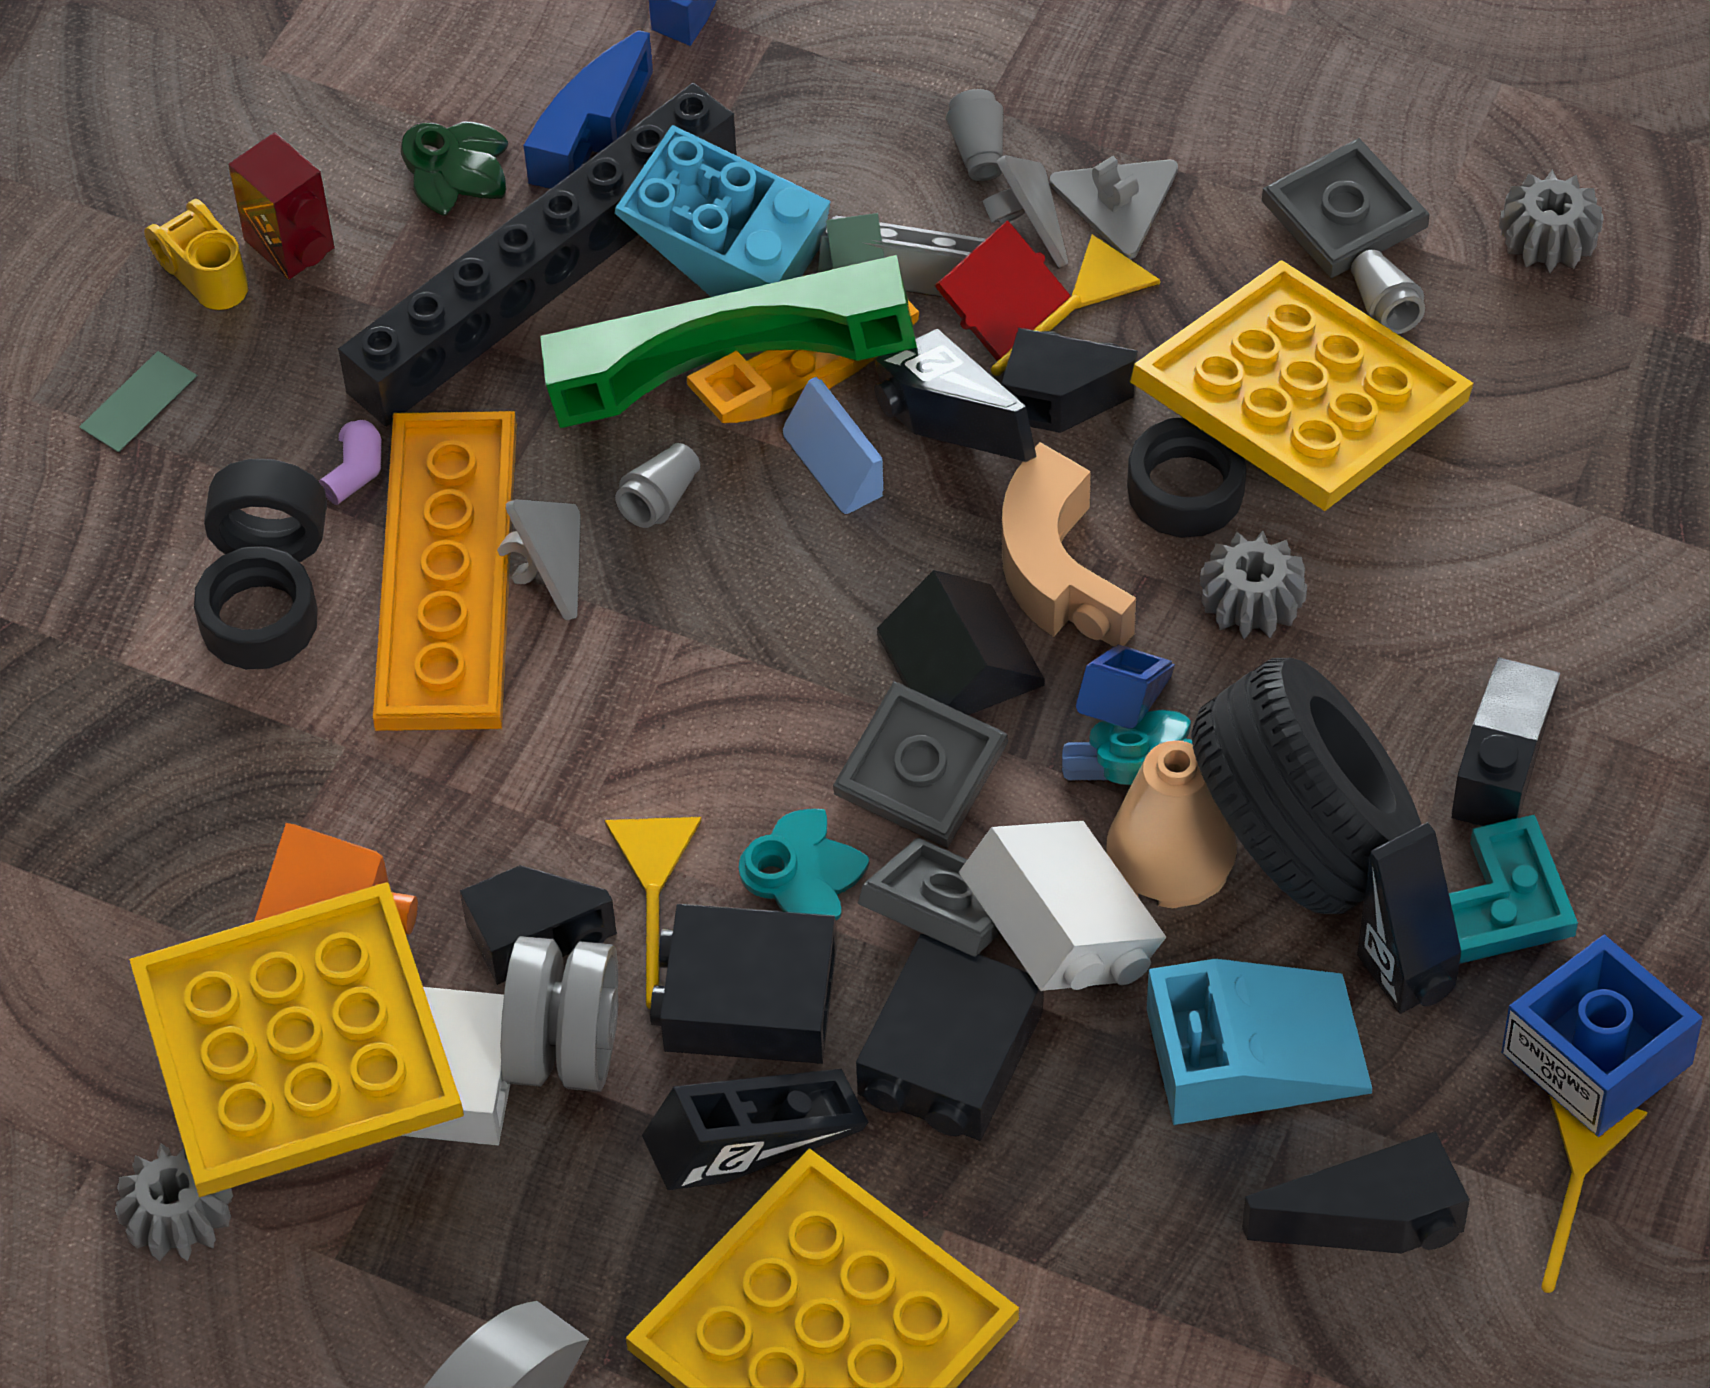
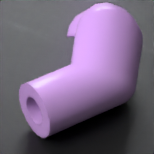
[319,420,382,505]

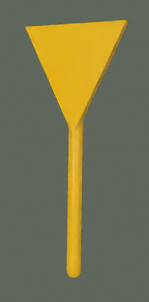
[990,234,1160,376]
[605,817,702,1010]
[1541,1095,1648,1293]

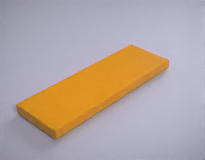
[373,411,517,731]

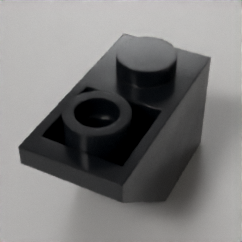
[1001,328,1138,433]
[460,865,617,985]

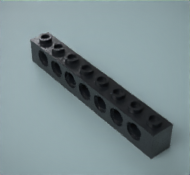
[338,82,737,427]

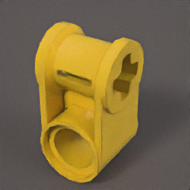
[144,199,248,310]

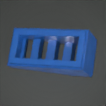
[1076,644,1175,729]

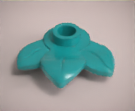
[1089,710,1192,785]
[739,808,870,920]

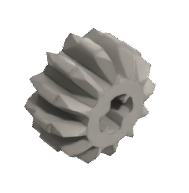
[1499,169,1603,273]
[1200,530,1307,639]
[115,1143,233,1262]

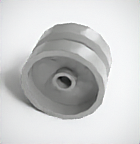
[500,936,618,1092]

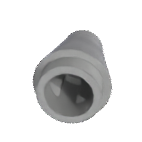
[946,89,1003,181]
[1351,250,1425,334]
[615,443,700,528]

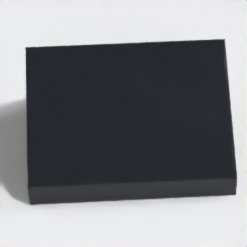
[877,570,1045,715]

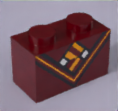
[228,132,335,280]

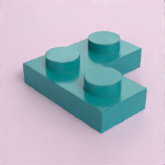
[1449,814,1578,963]

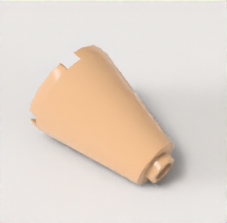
[1106,741,1237,908]

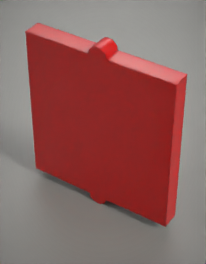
[934,220,1071,361]

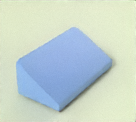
[783,376,883,514]

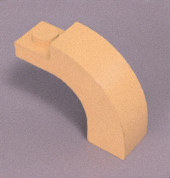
[1002,442,1136,647]

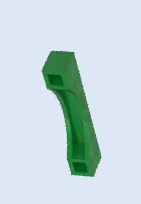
[540,255,917,428]

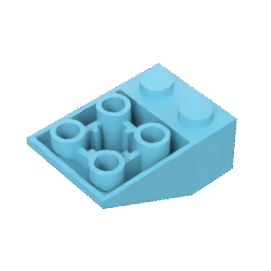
[615,125,831,297]
[1147,959,1372,1125]

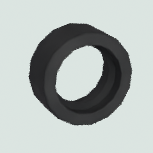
[1127,417,1246,538]
[204,459,327,562]
[194,547,317,670]

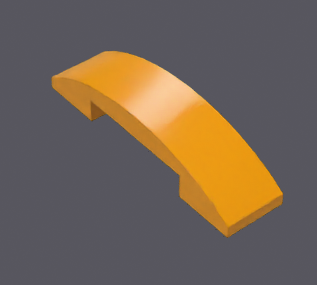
[687,300,919,423]

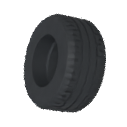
[1191,658,1421,914]

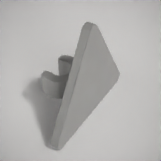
[983,155,1068,268]
[1050,156,1178,259]
[497,499,580,621]

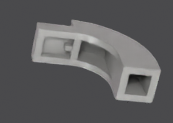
[424,1301,590,1388]

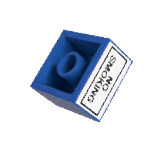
[1501,934,1703,1137]

